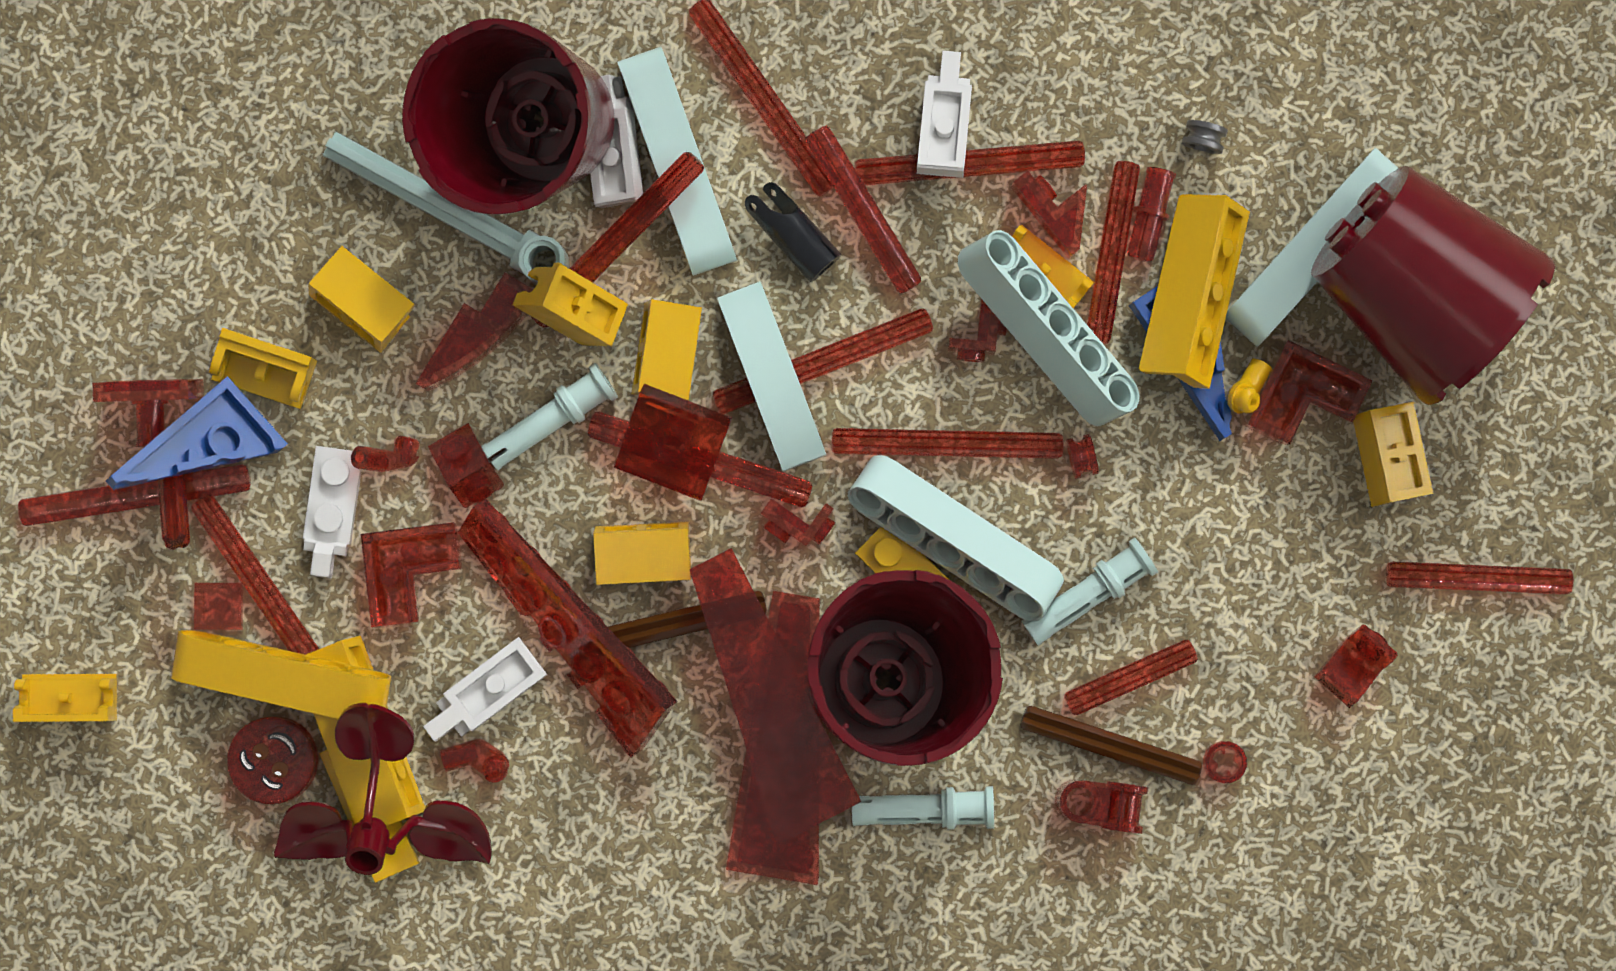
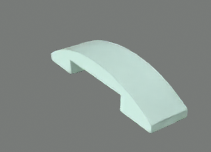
[717,281,826,472]

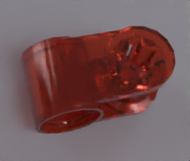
[1055,779,1149,834]

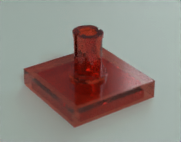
[92,379,204,447]
[614,384,732,501]

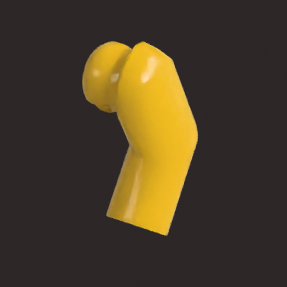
[1226,358,1272,414]

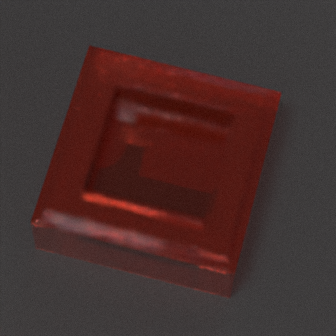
[194,583,243,630]

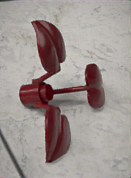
[274,703,492,875]

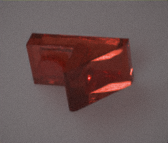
[1011,171,1087,260]

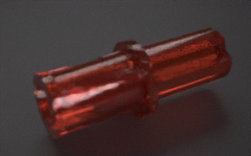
[1127,167,1176,262]

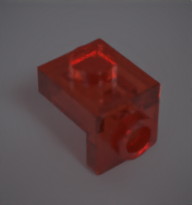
[948,299,1007,363]
[428,423,504,508]
[760,498,836,548]
[1314,624,1398,708]

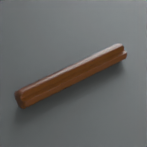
[583,591,767,657]
[1021,706,1202,785]

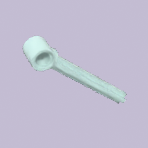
[323,132,570,285]

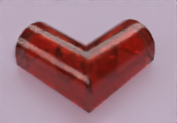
[1246,340,1373,445]
[361,522,462,628]

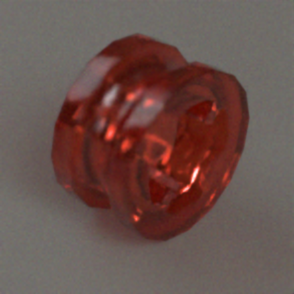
[1066,434,1099,480]
[1203,741,1247,783]

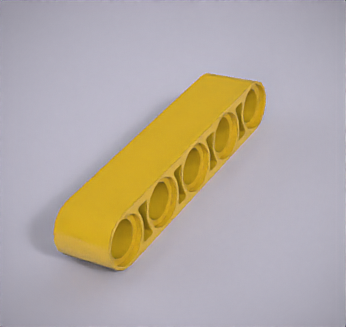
[171,630,391,719]

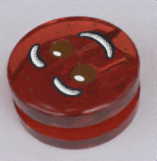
[227,716,319,804]

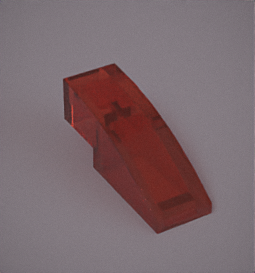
[416,272,534,392]

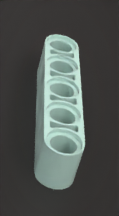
[617,47,737,276]
[1226,148,1398,347]
[958,230,1139,426]
[848,455,1064,621]

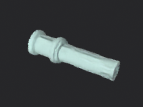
[482,363,618,471]
[1021,537,1158,646]
[852,786,994,830]

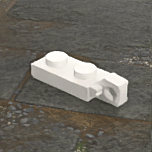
[917,51,972,178]
[590,75,644,208]
[303,446,364,578]
[423,637,548,742]

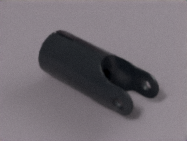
[745,182,842,282]

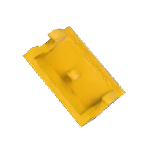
[1012,225,1095,309]
[308,246,415,353]
[512,263,628,347]
[631,299,702,401]
[209,328,317,409]
[1352,401,1434,507]
[593,522,691,585]
[13,674,117,722]

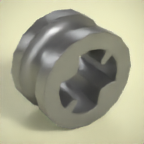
[1182,120,1228,154]

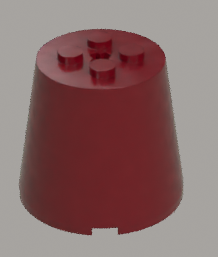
[402,18,614,214]
[1311,166,1555,405]
[808,570,1003,766]

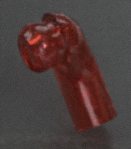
[351,435,420,472]
[440,739,509,783]

